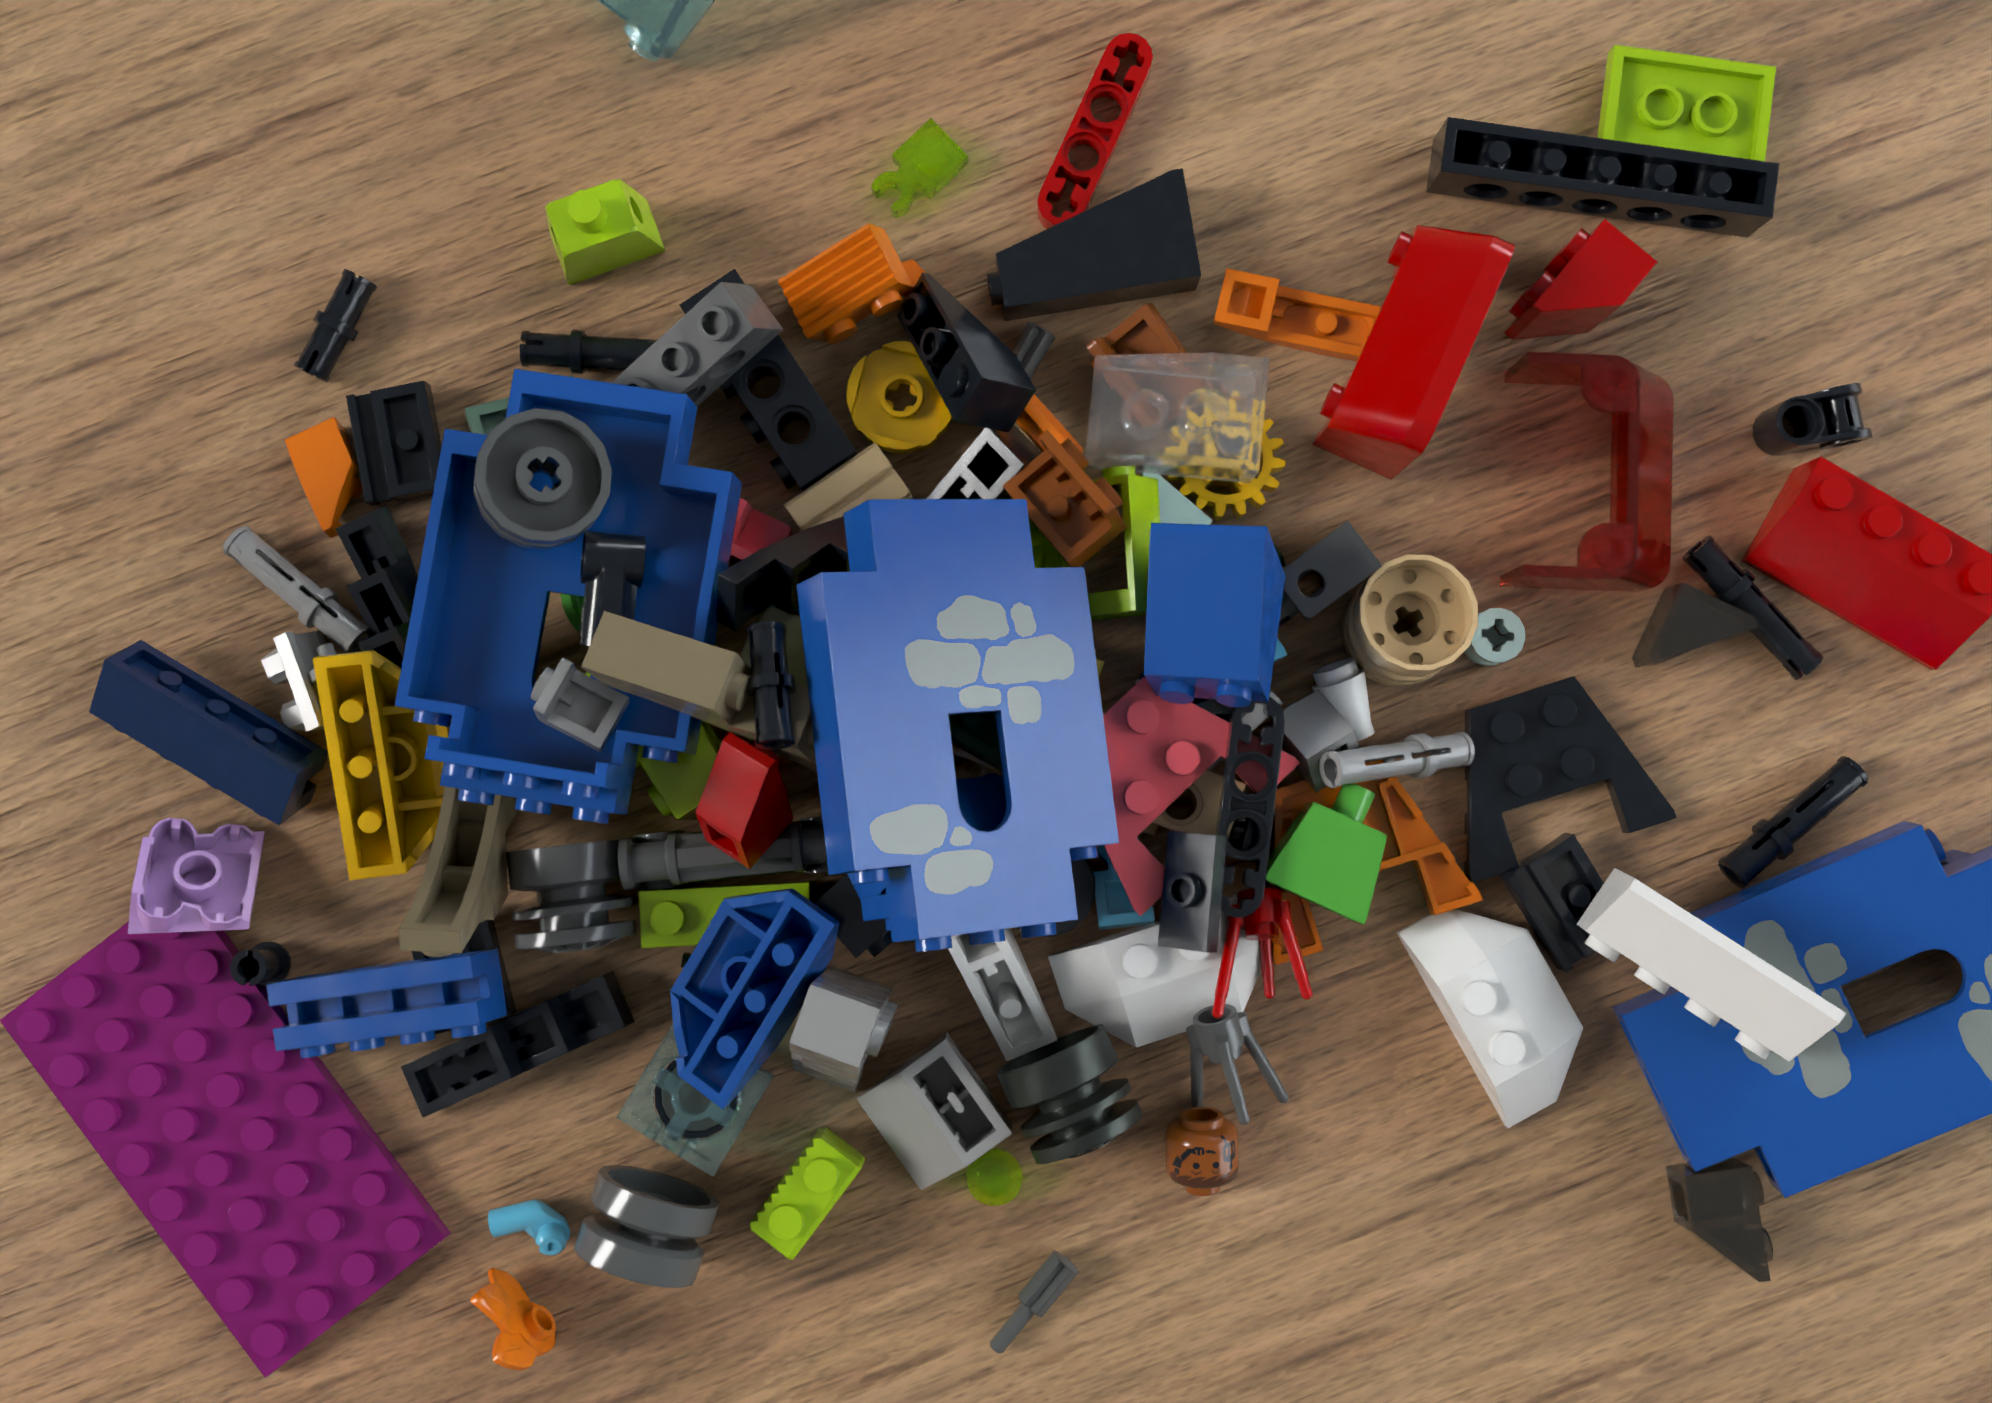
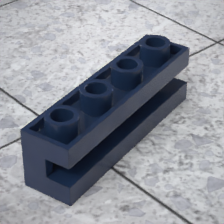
[89,640,328,825]

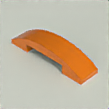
[1214,268,1381,361]

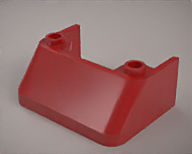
[1312,225,1515,480]

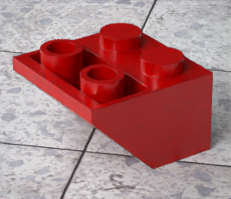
[1504,219,1658,340]

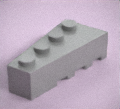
[789,966,898,1092]

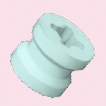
[1464,608,1525,666]

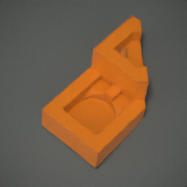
[285,417,363,539]

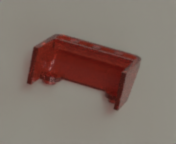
[1500,352,1674,592]

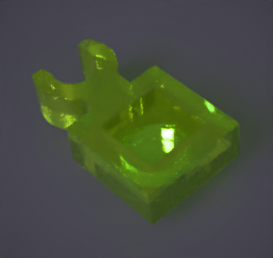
[871,118,969,218]

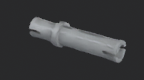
[223,526,372,653]
[1319,732,1475,788]

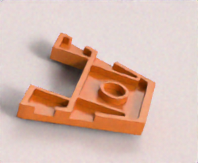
[1271,760,1483,965]

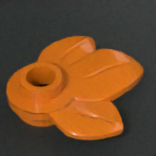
[470,1268,556,1371]

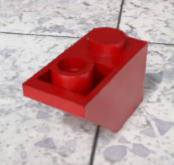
[695,732,794,869]

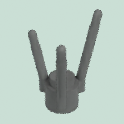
[1186,1004,1289,1125]

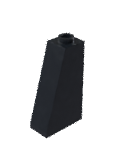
[987,168,1201,321]

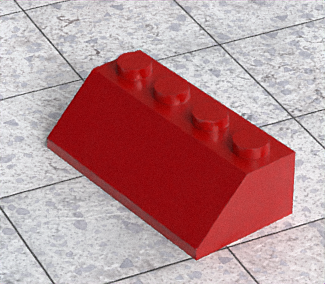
[1741,456,1992,670]

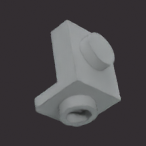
[531,657,630,753]

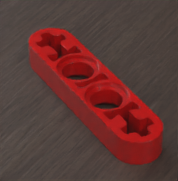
[1037,33,1153,229]

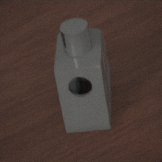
[1279,521,1382,627]

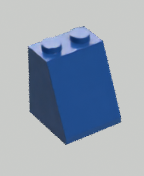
[1144,523,1286,707]

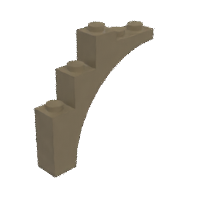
[581,611,817,772]
[399,786,519,957]

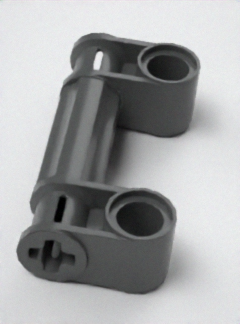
[618,816,828,891]

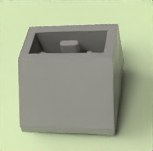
[856,1032,1012,1190]

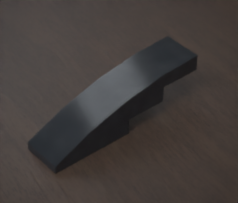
[335,505,452,727]
[716,516,850,631]
[401,971,635,1117]

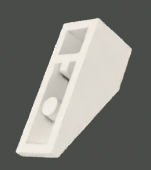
[948,928,1057,1061]

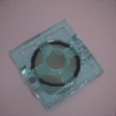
[616,1024,774,1177]

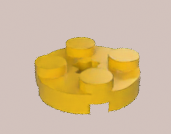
[846,341,953,454]

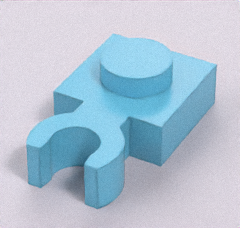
[1093,837,1155,930]

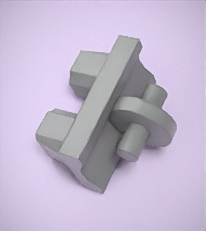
[261,630,336,732]

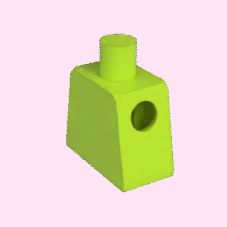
[545,179,665,285]

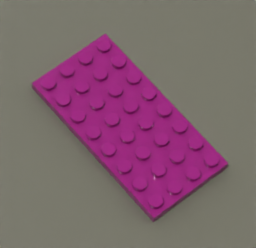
[0,921,451,1378]

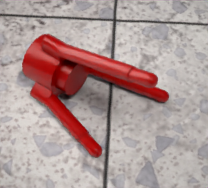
[1212,888,1313,1019]

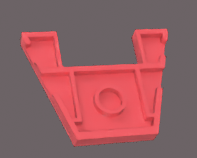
[1103,677,1300,916]

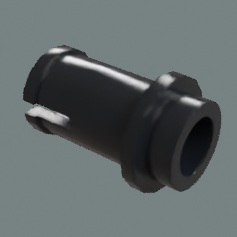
[230,942,291,986]

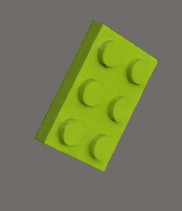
[1597,45,1776,161]

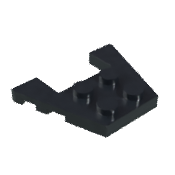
[1464,676,1677,883]

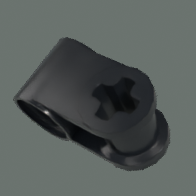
[1753,383,1873,456]

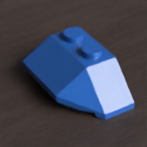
[670,888,839,1109]

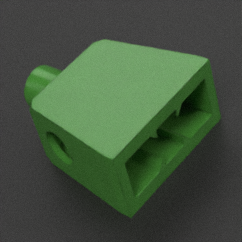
[1265,783,1387,925]

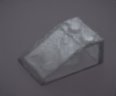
[1085,352,1269,483]

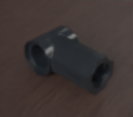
[580,530,646,647]

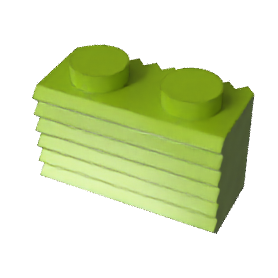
[750,1127,865,1260]

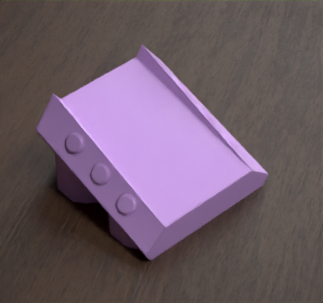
[128,818,265,934]

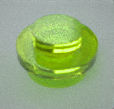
[967,1148,1022,1206]

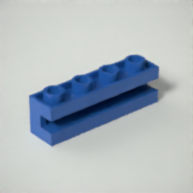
[266,948,507,1058]

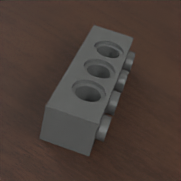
[611,282,783,406]

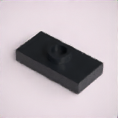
[1158,831,1227,952]

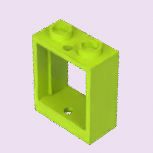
[1040,466,1161,621]

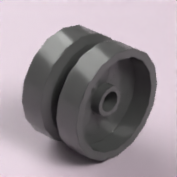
[473,408,612,550]
[574,1165,720,1288]

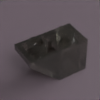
[1666,1157,1773,1282]

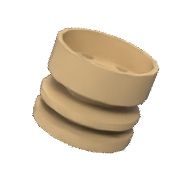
[1342,554,1478,687]

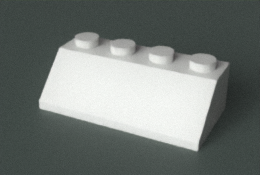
[1577,868,1846,1062]

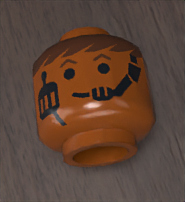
[1165,1107,1239,1196]

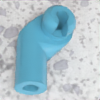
[488,1199,571,1256]

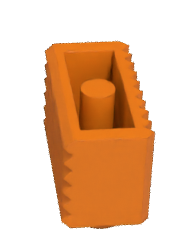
[778,223,914,344]

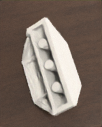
[1048,894,1261,1048]
[1397,909,1583,1128]

